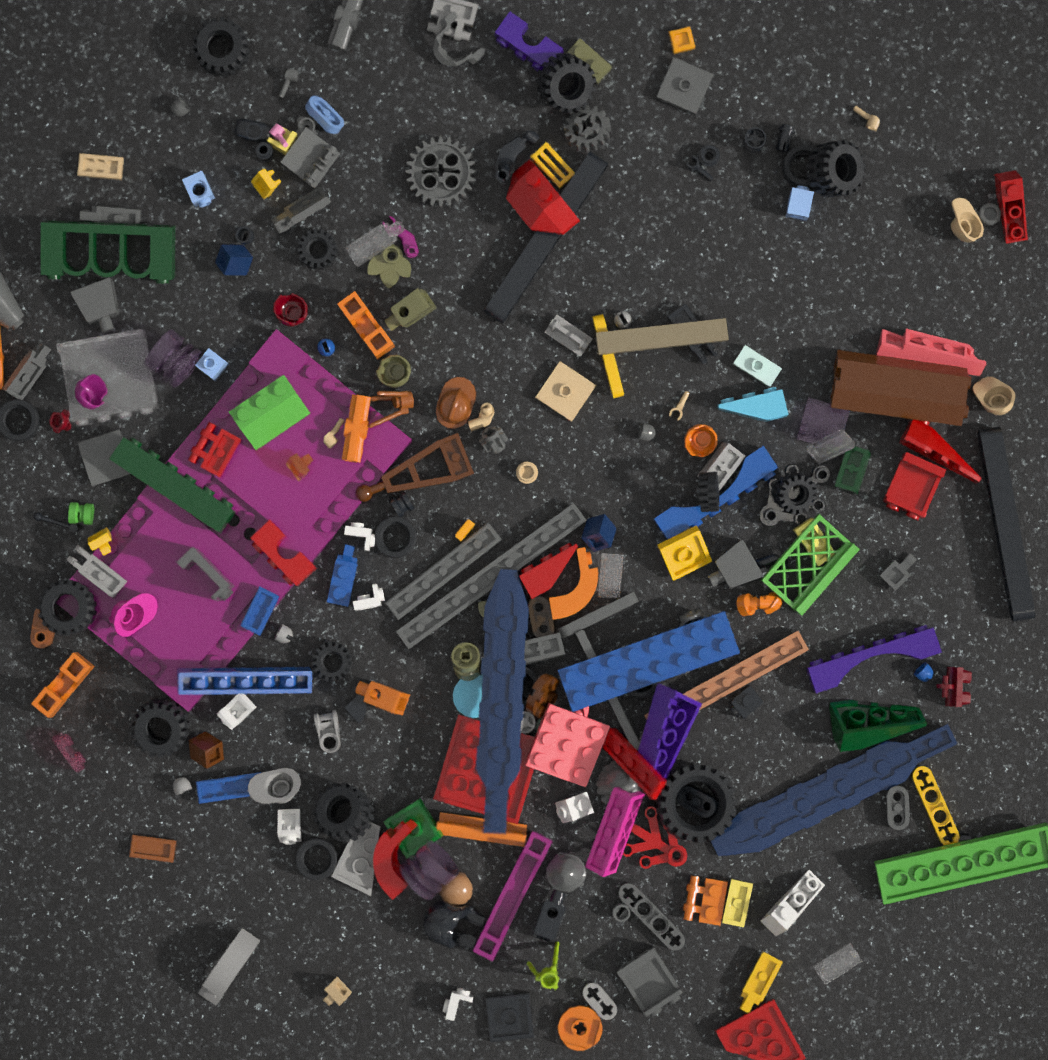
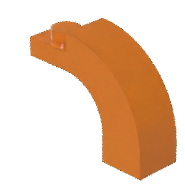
[549,547,598,620]

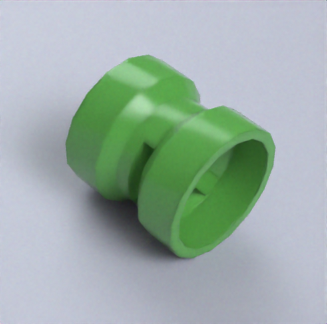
[68,502,94,525]

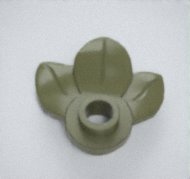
[368,245,411,288]

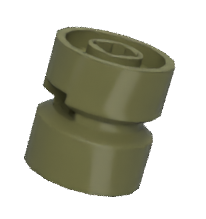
[451,643,481,681]

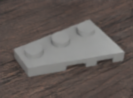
[331,821,381,896]

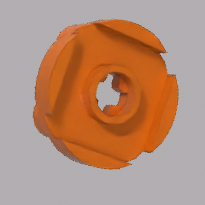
[558,1005,602,1051]

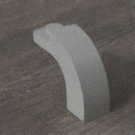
[198,928,260,1005]

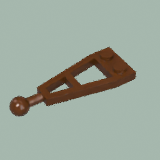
[355,433,474,502]

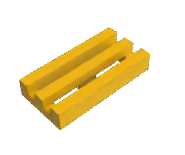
[530,142,575,189]

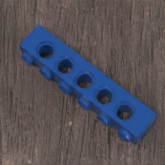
[177,667,312,695]

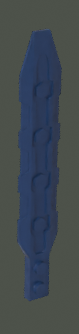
[476,569,529,835]
[711,724,958,856]

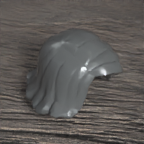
[596,760,641,805]

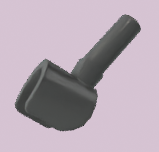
[278,69,299,98]

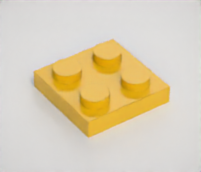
[657,525,712,581]

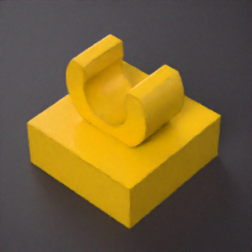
[251,169,281,199]
[88,527,112,555]

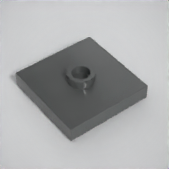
[656,58,714,115]

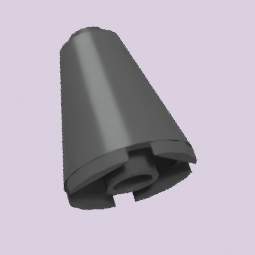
[0,272,24,330]

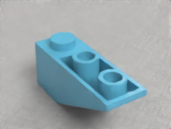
[717,387,788,422]

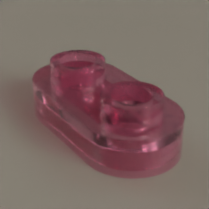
[52,732,86,773]

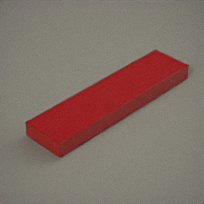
[602,728,667,799]

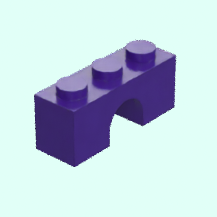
[495,12,563,71]

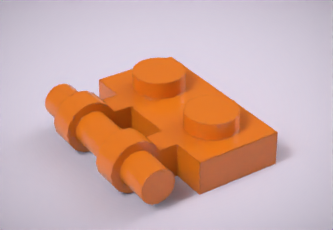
[683,875,728,926]

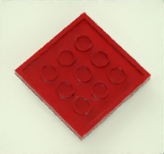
[433,714,535,824]

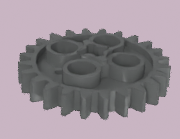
[405,136,476,208]

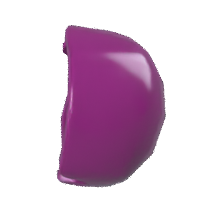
[75,374,108,410]

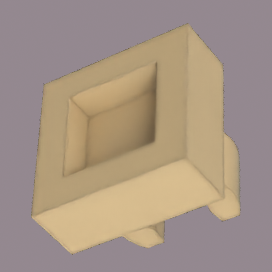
[323,977,352,1006]

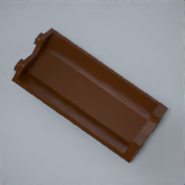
[830,350,971,426]

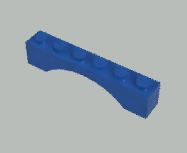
[653,446,778,540]

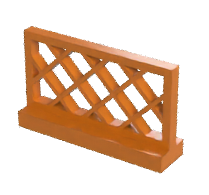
[437,812,527,847]

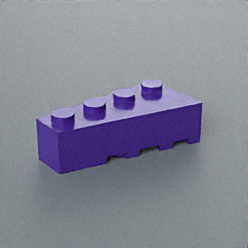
[638,683,702,780]

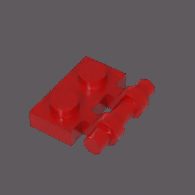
[188,422,242,478]

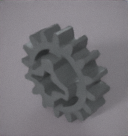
[564,105,611,152]

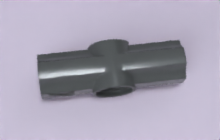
[327,0,363,51]

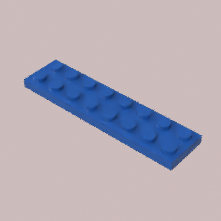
[558,611,740,712]

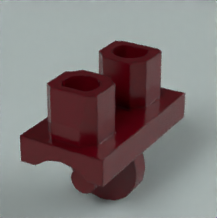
[936,667,972,707]

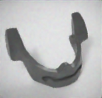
[433,12,485,66]

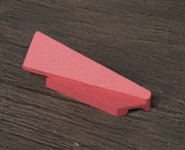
[875,329,986,376]

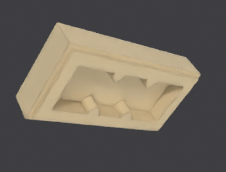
[77,153,124,180]

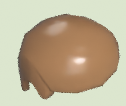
[438,870,473,906]

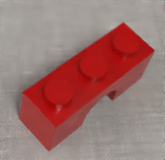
[251,520,317,586]

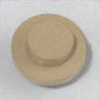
[516,462,538,484]

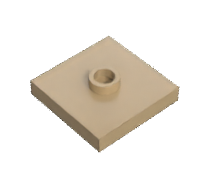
[536,361,596,422]

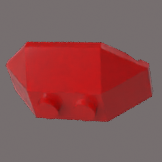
[506,159,580,235]

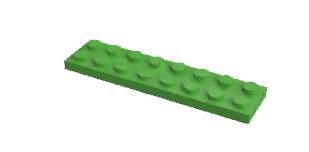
[874,822,1048,905]

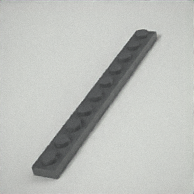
[396,503,587,649]

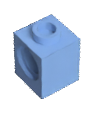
[182,171,215,207]
[785,186,814,221]
[195,348,229,381]

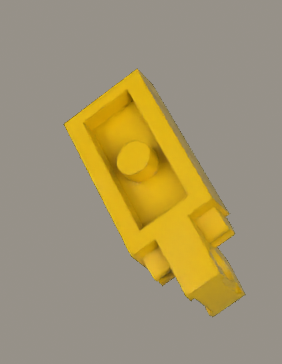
[740,951,783,1013]

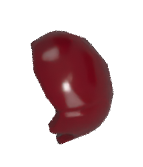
[273,293,308,327]

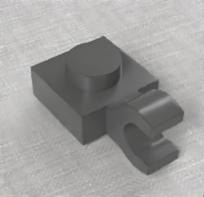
[879,553,917,591]

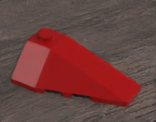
[899,419,981,483]

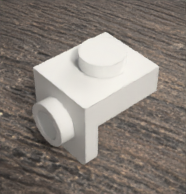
[344,522,375,551]
[217,694,256,730]
[555,792,594,823]
[443,988,474,1021]

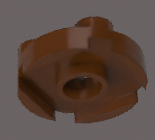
[526,674,559,719]

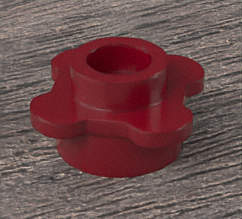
[49,409,71,433]

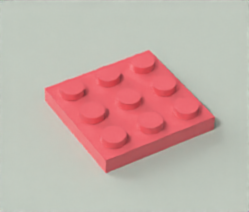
[524,703,610,787]

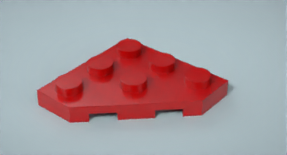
[715,999,806,1060]

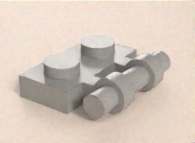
[427,0,478,41]

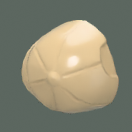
[951,198,983,243]
[972,377,1015,416]

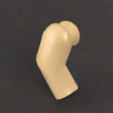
[468,403,494,431]

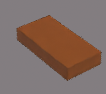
[129,834,177,863]

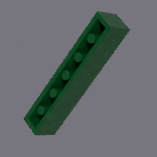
[109,437,236,533]

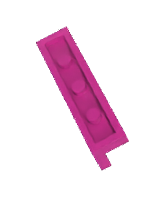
[585,787,644,877]

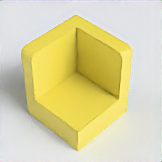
[267,126,298,155]

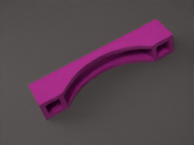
[473,830,552,961]

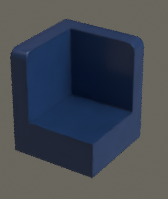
[215,245,253,275]
[582,514,616,552]

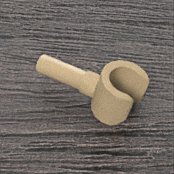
[853,106,880,131]
[669,391,690,420]
[324,418,344,449]

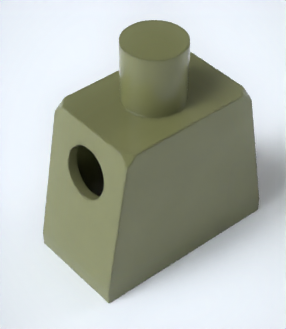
[384,288,437,331]

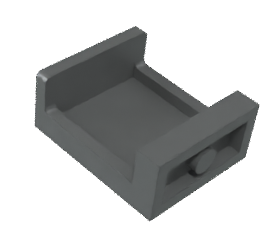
[177,547,235,601]
[616,946,683,1017]

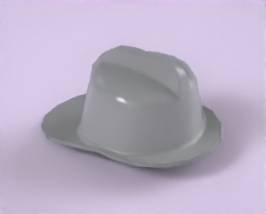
[248,768,301,804]

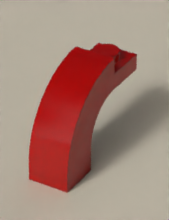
[373,819,417,900]

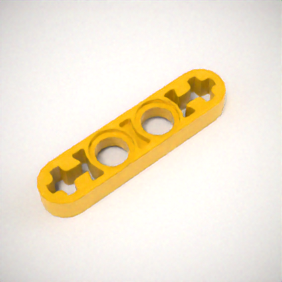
[592,314,624,399]
[911,766,960,845]

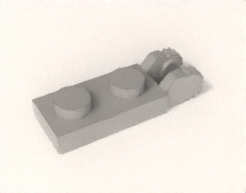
[66,545,127,599]

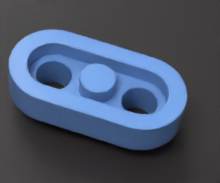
[305,96,344,134]

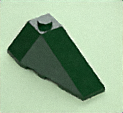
[829,700,927,752]

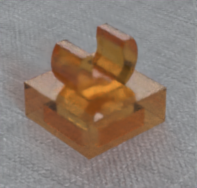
[286,453,314,481]

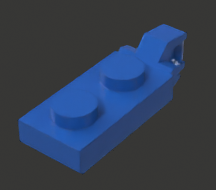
[327,544,358,607]

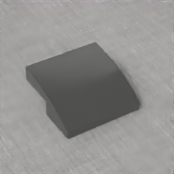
[78,428,130,486]

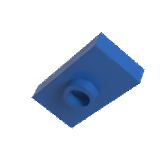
[240,586,280,636]

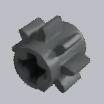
[479,427,508,454]

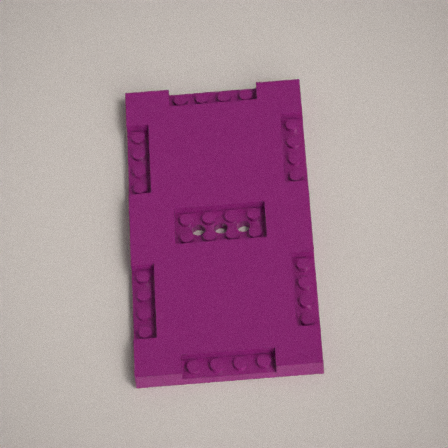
[57,329,412,712]

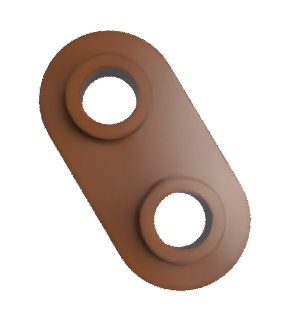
[30,609,57,648]

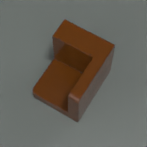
[188,732,224,769]

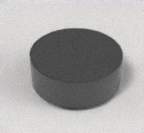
[978,203,1001,226]

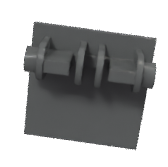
[280,127,340,188]

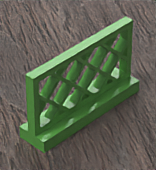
[761,514,860,615]

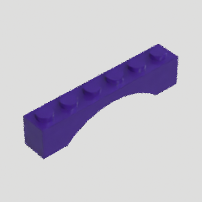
[806,625,942,693]

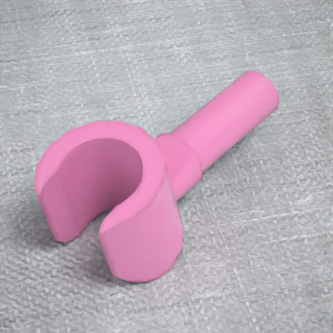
[269,123,288,147]

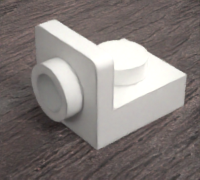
[353,584,385,611]
[277,809,302,845]

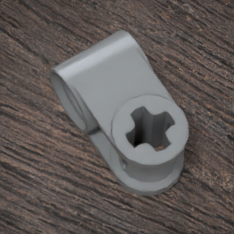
[314,710,341,753]

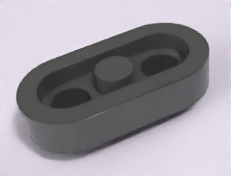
[886,786,910,830]

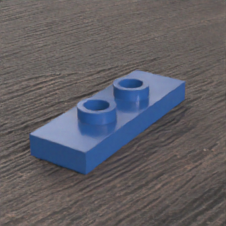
[196,772,262,804]

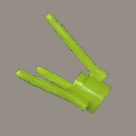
[527,941,560,989]

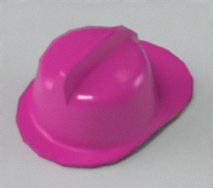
[108,593,158,637]

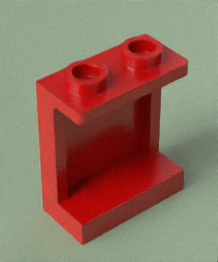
[883,452,946,521]

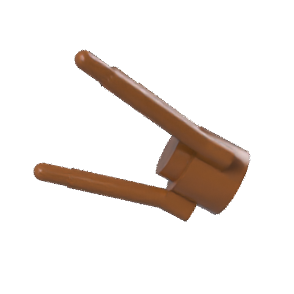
[368,391,414,428]

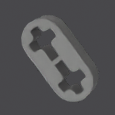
[583,982,617,1020]

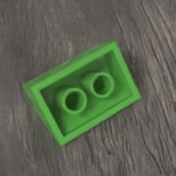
[229,375,311,450]

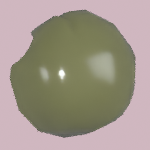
[376,355,411,388]

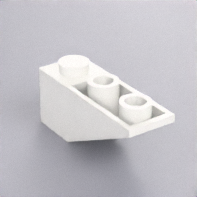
[761,870,825,936]

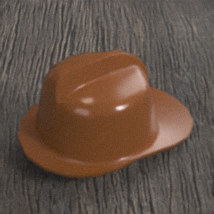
[436,377,476,429]

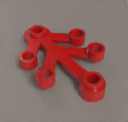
[623,806,687,869]

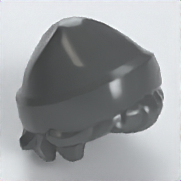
[545,851,587,892]

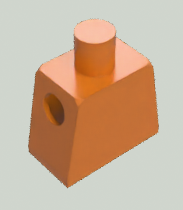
[355,681,410,715]

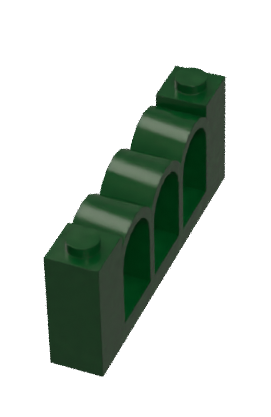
[41,220,175,284]

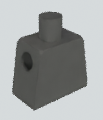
[71,277,119,333]
[707,540,763,589]

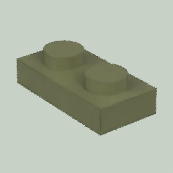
[567,38,612,85]

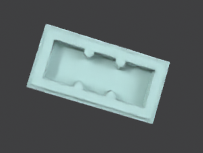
[733,345,782,387]

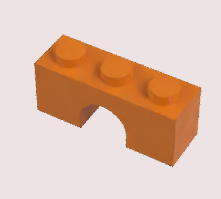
[337,291,395,360]
[31,652,95,718]

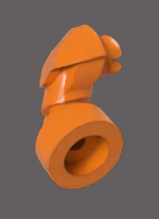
[737,592,783,616]

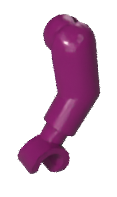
[383,216,419,258]

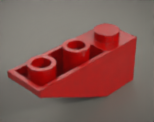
[995,170,1028,244]
[519,543,578,599]

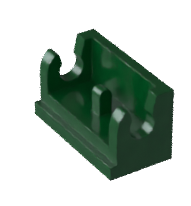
[835,444,871,495]

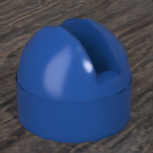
[317,339,335,357]
[914,662,934,682]

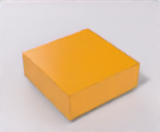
[669,27,695,54]
[455,520,475,542]

